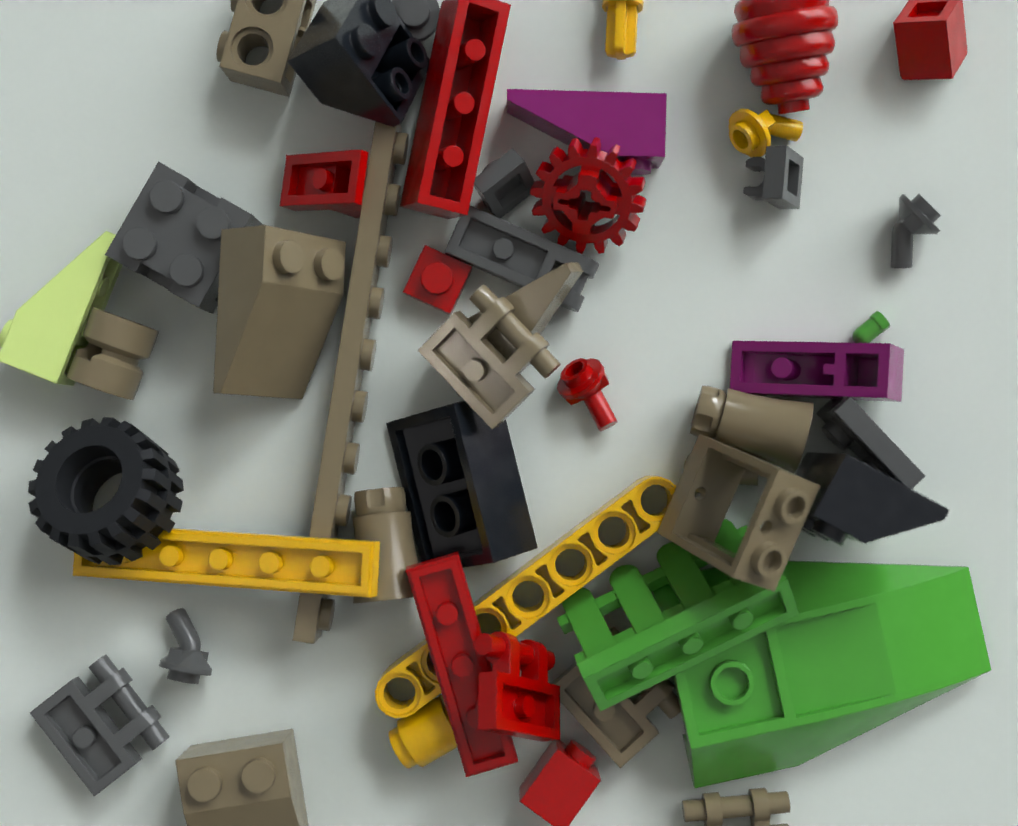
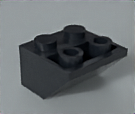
[287,0,430,127]

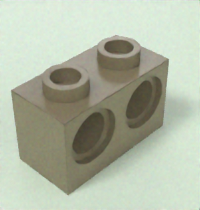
[216,0,317,97]

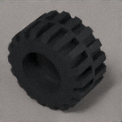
[28,417,184,565]

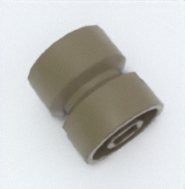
[66,307,159,400]

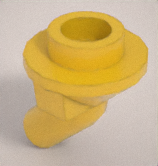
[729,108,803,157]

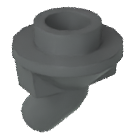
[891,194,941,268]
[159,608,212,684]

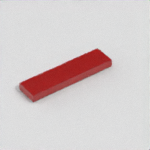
[406,552,518,777]

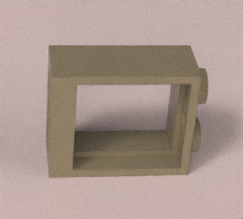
[657,434,820,592]

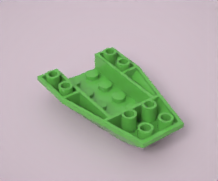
[652,560,991,788]

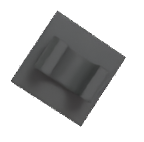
[743,145,804,209]

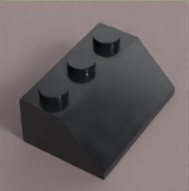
[386,401,538,568]
[795,452,949,546]

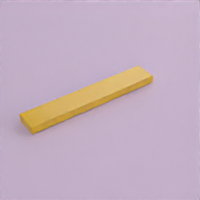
[73,528,380,598]

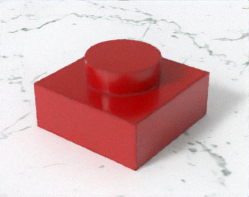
[403,245,473,316]

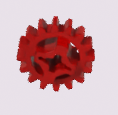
[530,137,647,254]

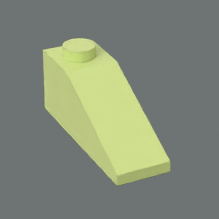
[0,231,122,386]

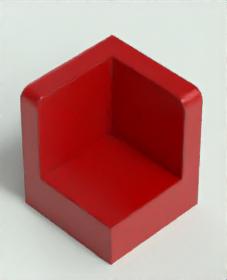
[893,0,967,80]

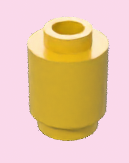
[389,695,457,769]

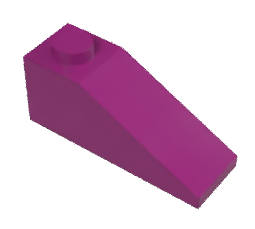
[507,89,667,176]
[730,341,904,402]

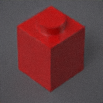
[519,740,601,826]

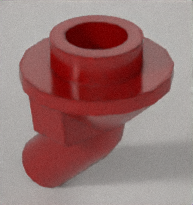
[557,358,618,431]

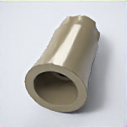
[690,386,814,474]
[353,487,418,604]

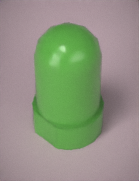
[852,311,890,343]

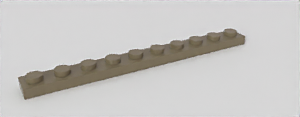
[292,121,409,644]

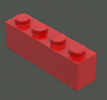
[400,0,511,219]

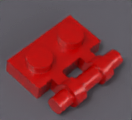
[475,631,560,742]

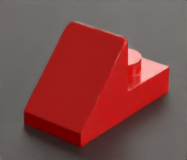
[280,149,369,218]

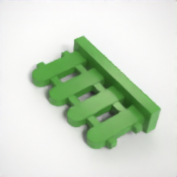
[557,519,799,712]

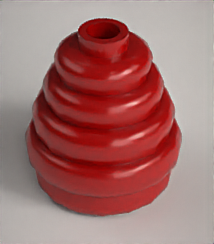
[732,0,838,115]

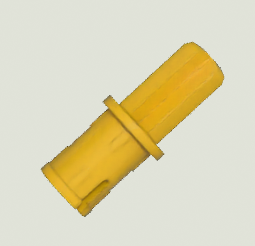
[602,0,644,60]

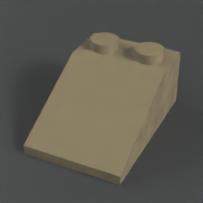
[213,225,346,399]
[175,729,309,826]

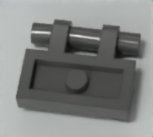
[30,655,170,797]

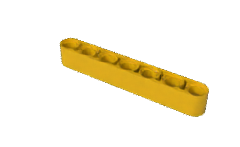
[375,475,677,718]

